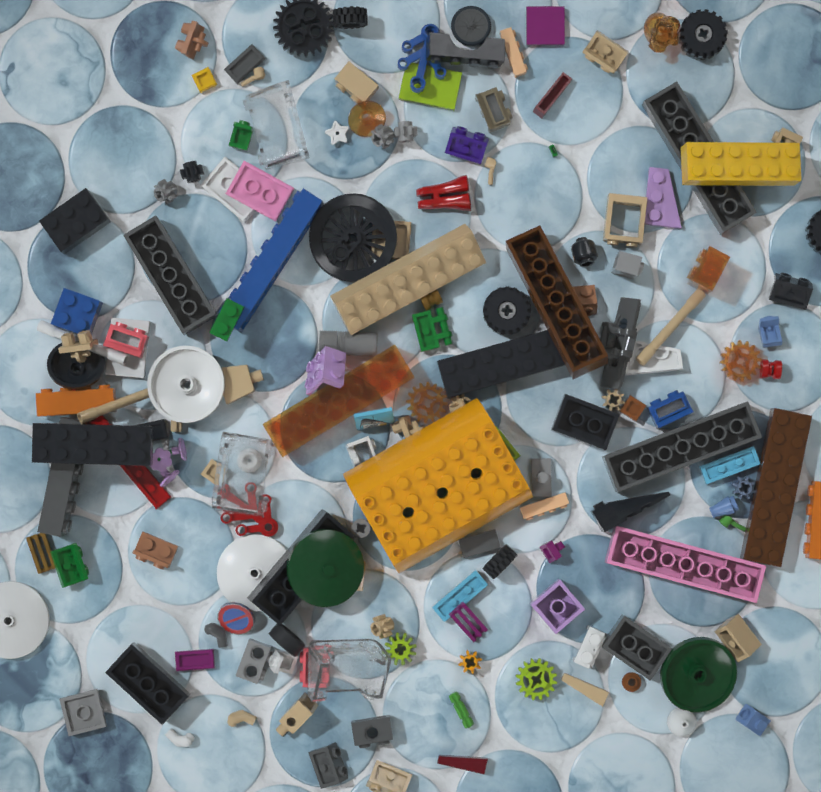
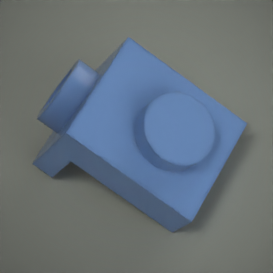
[758,316,782,348]
[736,704,771,736]

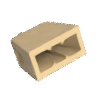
[222,365,264,404]
[276,692,319,737]

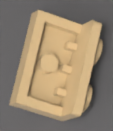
[582,30,629,74]

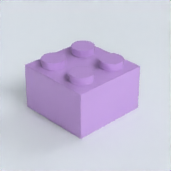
[529,579,585,634]

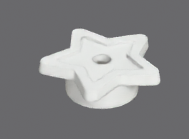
[325,121,349,145]

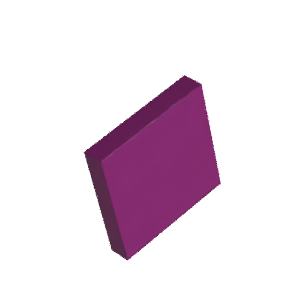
[526,6,565,46]

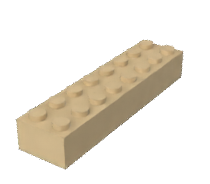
[330,224,486,335]

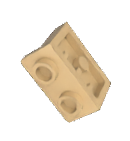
[366,760,412,792]

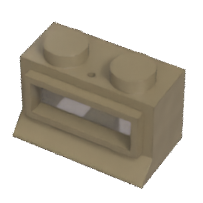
[475,87,513,133]

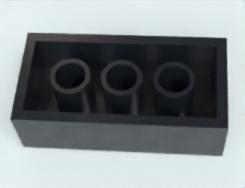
[105,642,190,725]

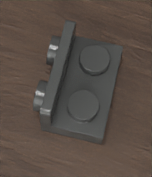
[308,742,348,789]

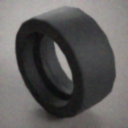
[269,624,305,657]

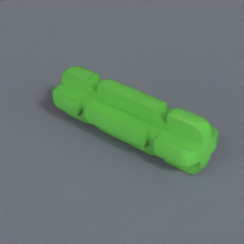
[449,692,474,728]

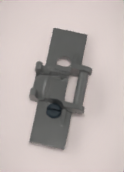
[600,297,641,390]

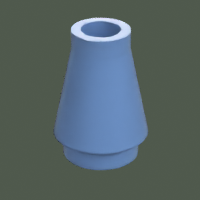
[709,496,739,518]

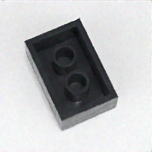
[39,188,111,255]
[551,394,620,451]

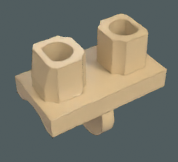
[58,330,98,363]
[391,415,425,442]

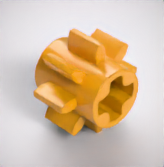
[458,650,482,674]

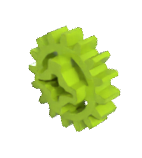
[515,658,557,700]

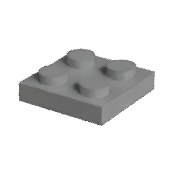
[59,689,107,736]

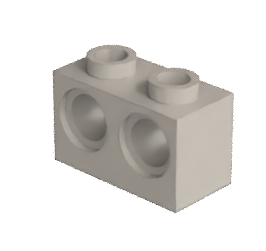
[611,251,644,279]
[236,638,273,684]

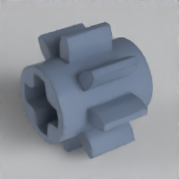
[731,476,756,499]

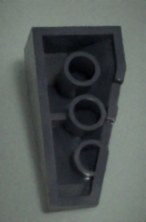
[590,492,670,532]

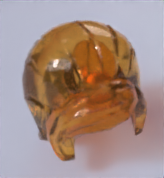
[643,13,680,53]

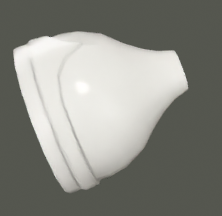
[667,708,697,737]

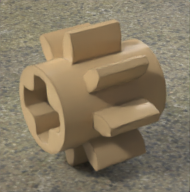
[601,389,625,411]
[449,394,471,412]
[370,614,394,639]

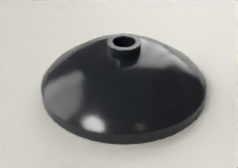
[47,343,105,390]

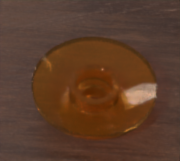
[348,101,386,137]

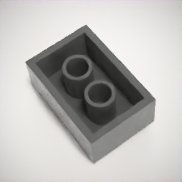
[602,615,672,681]

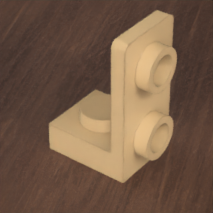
[771,127,803,143]

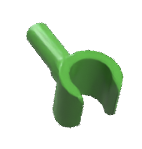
[719,515,746,532]

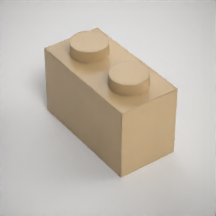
[334,61,379,106]
[714,614,762,662]

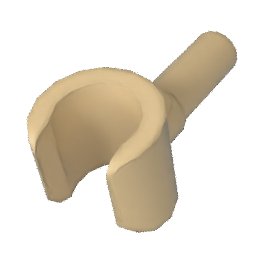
[240,67,265,87]
[484,157,496,185]

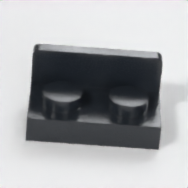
[769,273,813,310]

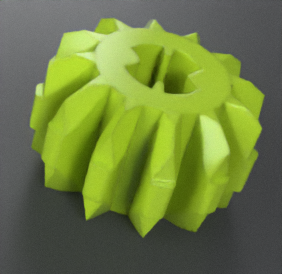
[384,632,417,665]

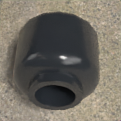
[571,237,598,267]

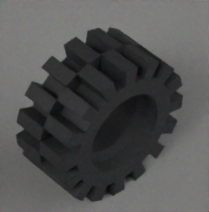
[333,6,368,29]
[482,544,517,579]

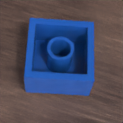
[51,288,103,335]

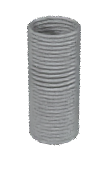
[319,330,378,357]

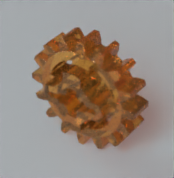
[719,340,762,382]
[406,382,448,424]

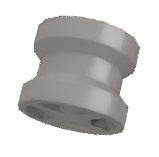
[351,519,371,538]

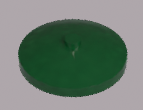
[287,529,364,607]
[660,637,737,712]

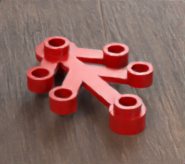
[216,482,278,537]

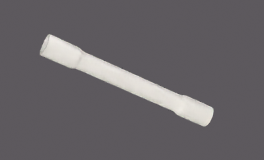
[37,320,128,365]

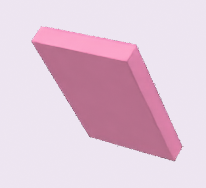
[226,161,295,222]

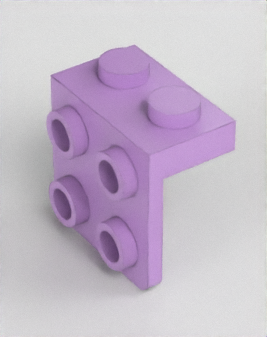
[305,346,346,396]

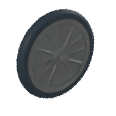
[451,6,491,46]

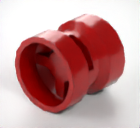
[760,359,782,379]

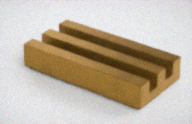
[26,533,55,574]

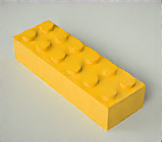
[681,142,801,186]

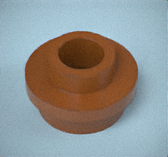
[622,672,641,692]

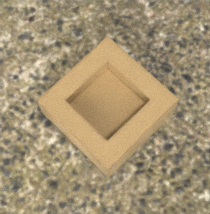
[201,459,227,486]

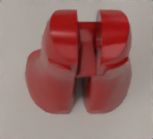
[416,175,471,211]

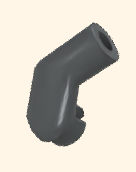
[204,623,228,648]

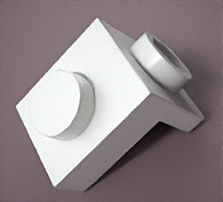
[269,649,298,674]

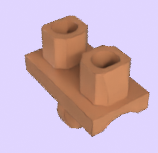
[175,21,209,60]

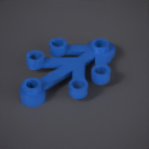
[397,24,446,93]

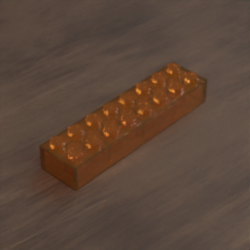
[262,345,415,458]

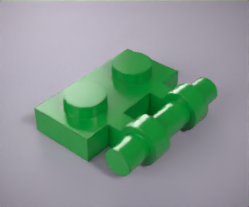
[412,307,453,352]

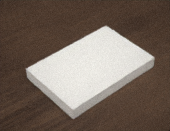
[200,157,255,223]
[105,317,150,378]

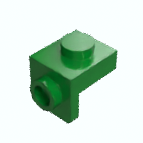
[229,120,254,151]

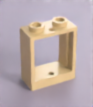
[603,193,647,248]

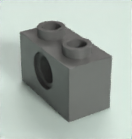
[351,715,393,748]

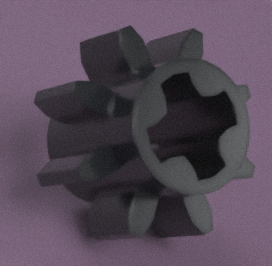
[180,161,204,183]

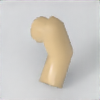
[227,710,257,727]

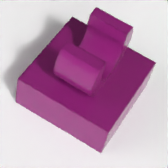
[540,540,565,563]

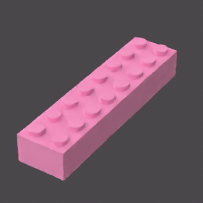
[605,526,766,603]

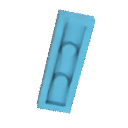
[699,446,760,484]
[432,570,488,622]

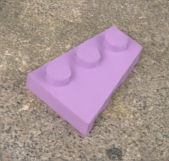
[645,167,682,229]

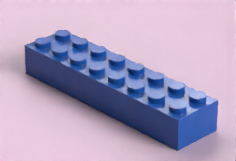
[218,188,324,333]

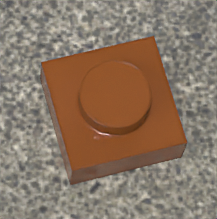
[619,395,646,422]

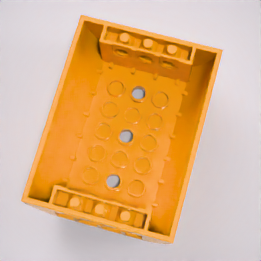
[343,398,533,574]

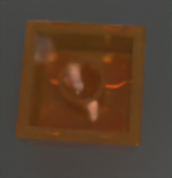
[686,246,730,294]

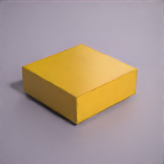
[192,67,217,93]

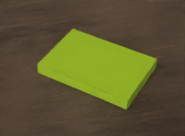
[399,63,462,111]

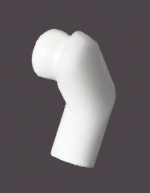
[165,728,194,747]

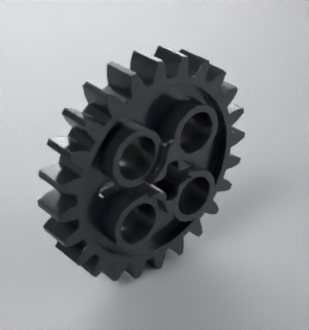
[273,0,334,58]

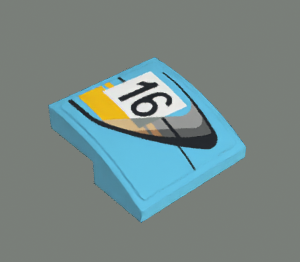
[354,407,395,430]

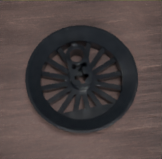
[309,193,397,282]

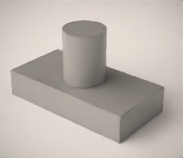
[531,458,552,497]

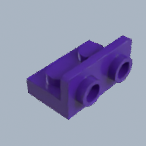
[445,126,489,164]

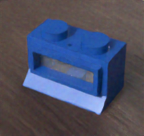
[647,390,694,429]

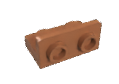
[132,531,178,570]

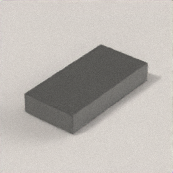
[224,44,265,84]
[459,529,501,558]

